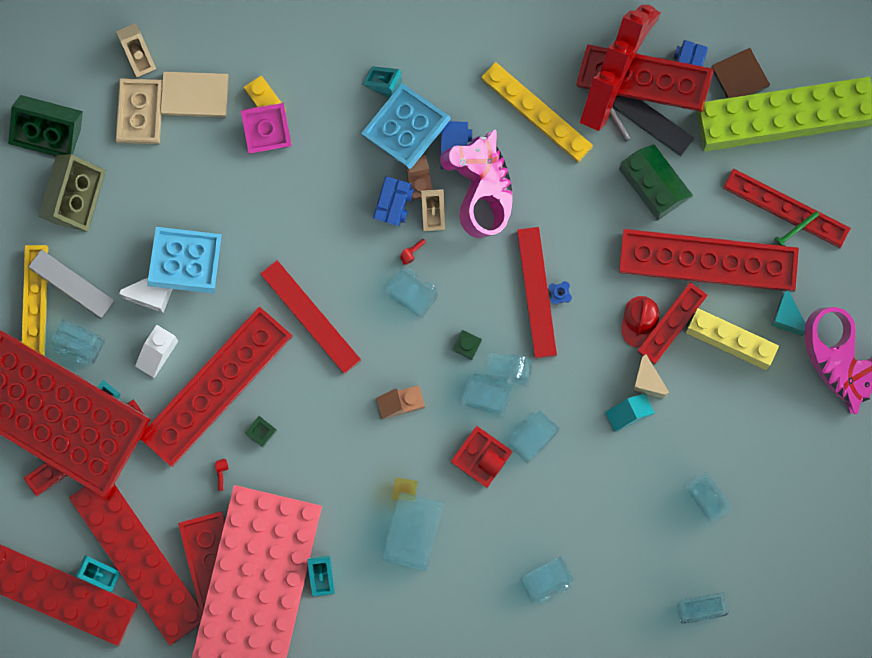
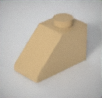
[116,23,156,77]

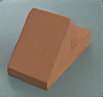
[405,154,433,201]
[376,385,425,420]

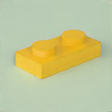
[244,75,286,112]

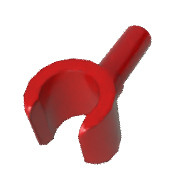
[400,238,426,265]
[215,459,229,491]

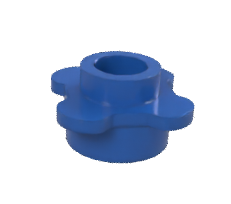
[548,281,572,305]

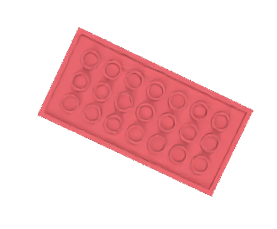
[192,485,322,658]

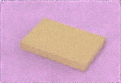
[161,72,229,118]
[116,79,163,144]

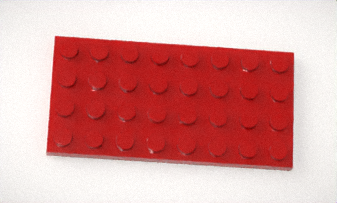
[0,330,151,498]

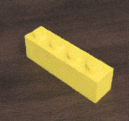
[686,308,779,371]

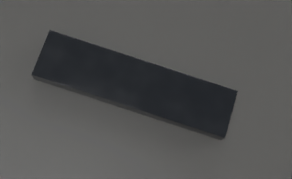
[612,95,694,157]

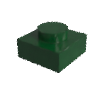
[452,330,482,360]
[245,416,277,448]

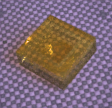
[392,477,418,503]

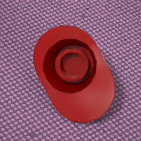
[621,296,660,348]

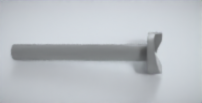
[610,107,631,141]

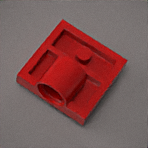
[451,426,513,488]

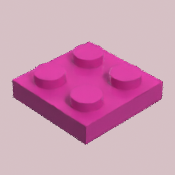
[241,102,292,154]

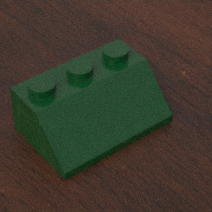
[8,95,83,156]
[619,144,693,221]

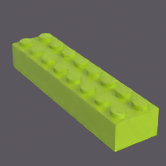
[696,77,872,152]

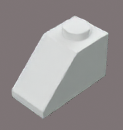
[119,278,173,313]
[135,325,178,378]

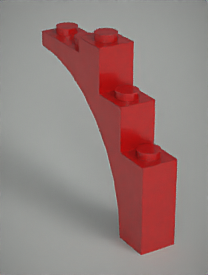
[580,4,661,131]

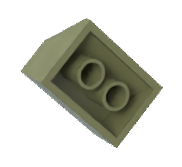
[38,154,106,232]

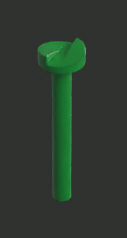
[774,211,820,246]

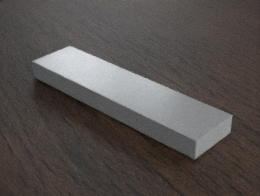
[28,250,114,319]

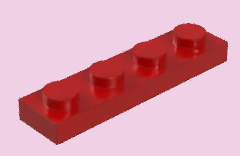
[637,282,708,365]

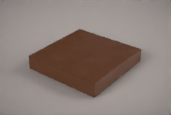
[711,48,770,98]

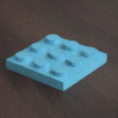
[361,83,451,169]
[148,227,222,294]

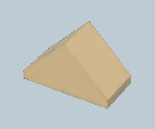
[421,189,445,231]
[633,355,670,399]

